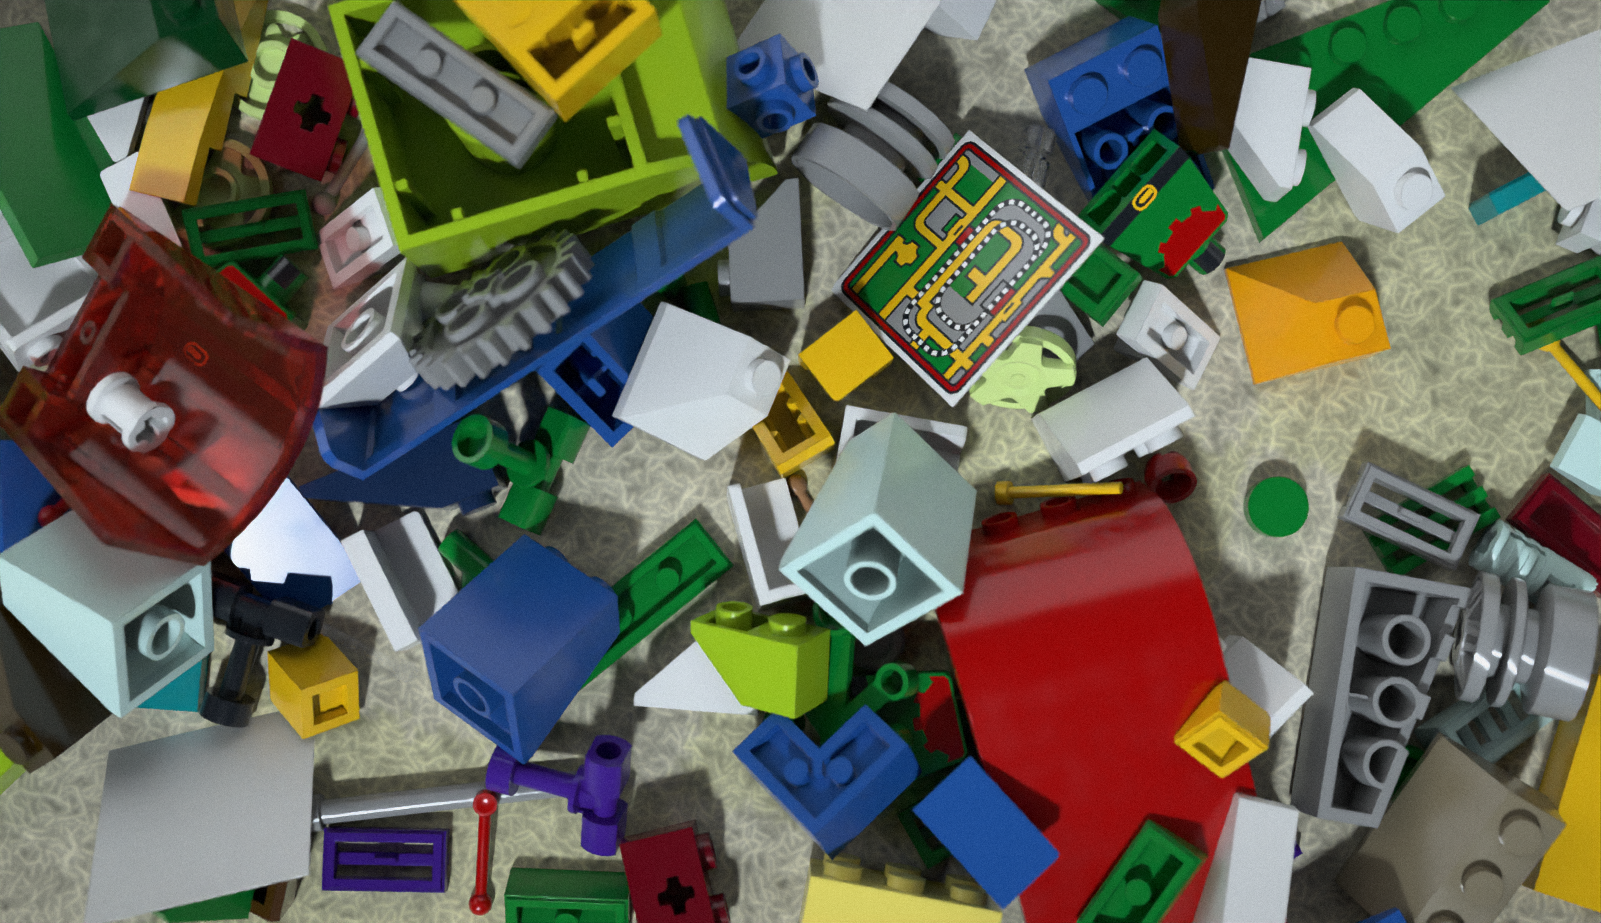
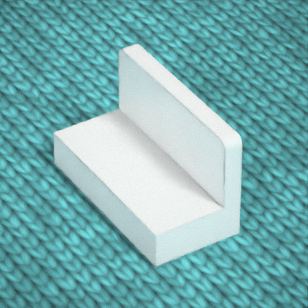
[341,511,459,652]

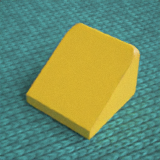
[1174,681,1271,778]

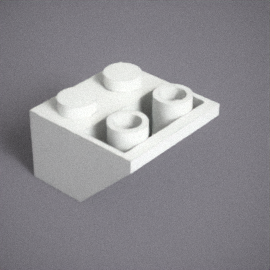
[1031,357,1195,483]

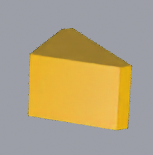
[752,370,835,479]

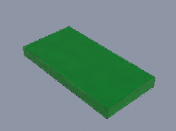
[0,22,129,269]

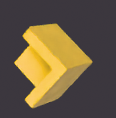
[798,310,894,402]
[267,634,360,739]

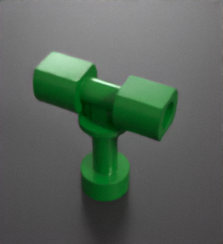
[452,407,591,536]

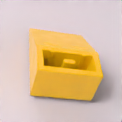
[452,0,662,122]

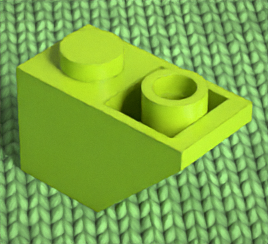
[690,601,830,719]

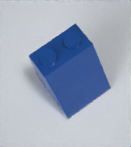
[418,534,620,765]

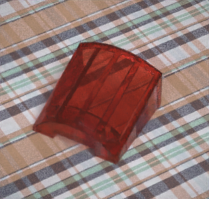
[0,203,328,566]

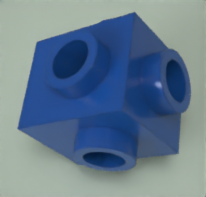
[726,33,819,139]

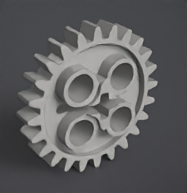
[408,229,594,390]

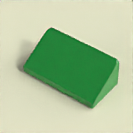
[1076,819,1209,923]
[504,867,631,923]

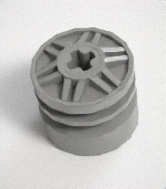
[791,81,955,231]
[1452,571,1599,722]

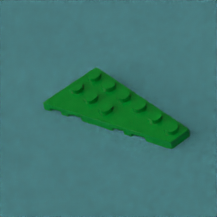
[1221,0,1550,243]

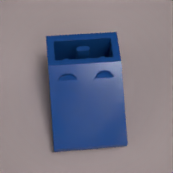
[1024,16,1215,203]

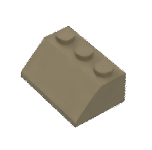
[1335,732,1566,923]

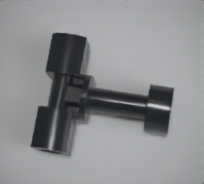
[199,570,325,728]

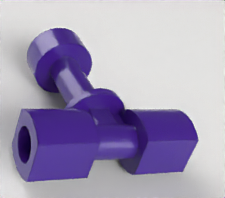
[485,735,632,856]

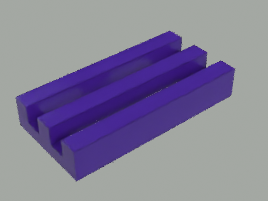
[322,826,450,893]

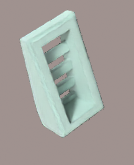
[1414,682,1553,764]

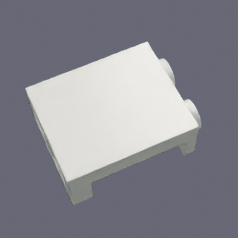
[0,210,126,372]

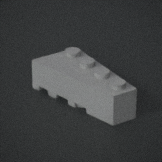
[1290,567,1476,828]

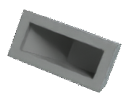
[718,178,805,312]

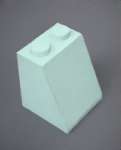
[779,412,977,646]
[0,495,214,718]

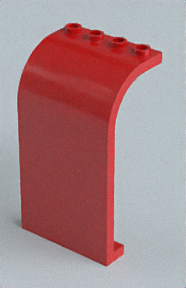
[934,478,1287,923]

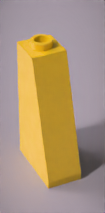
[1522,665,1601,913]

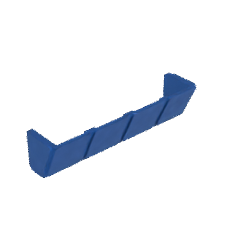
[300,114,758,480]

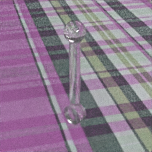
[320,618,418,683]

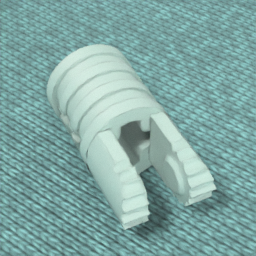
[1469,519,1598,604]

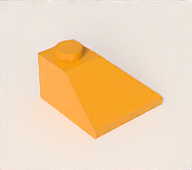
[1224,241,1391,385]

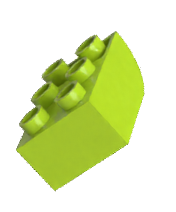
[328,0,778,278]

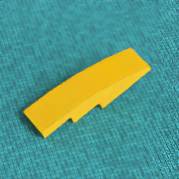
[129,0,269,206]

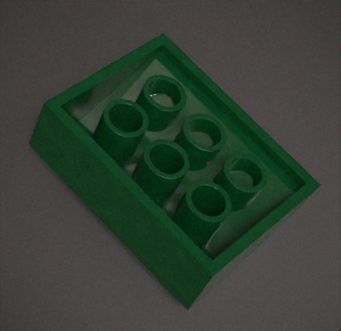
[44,0,248,121]

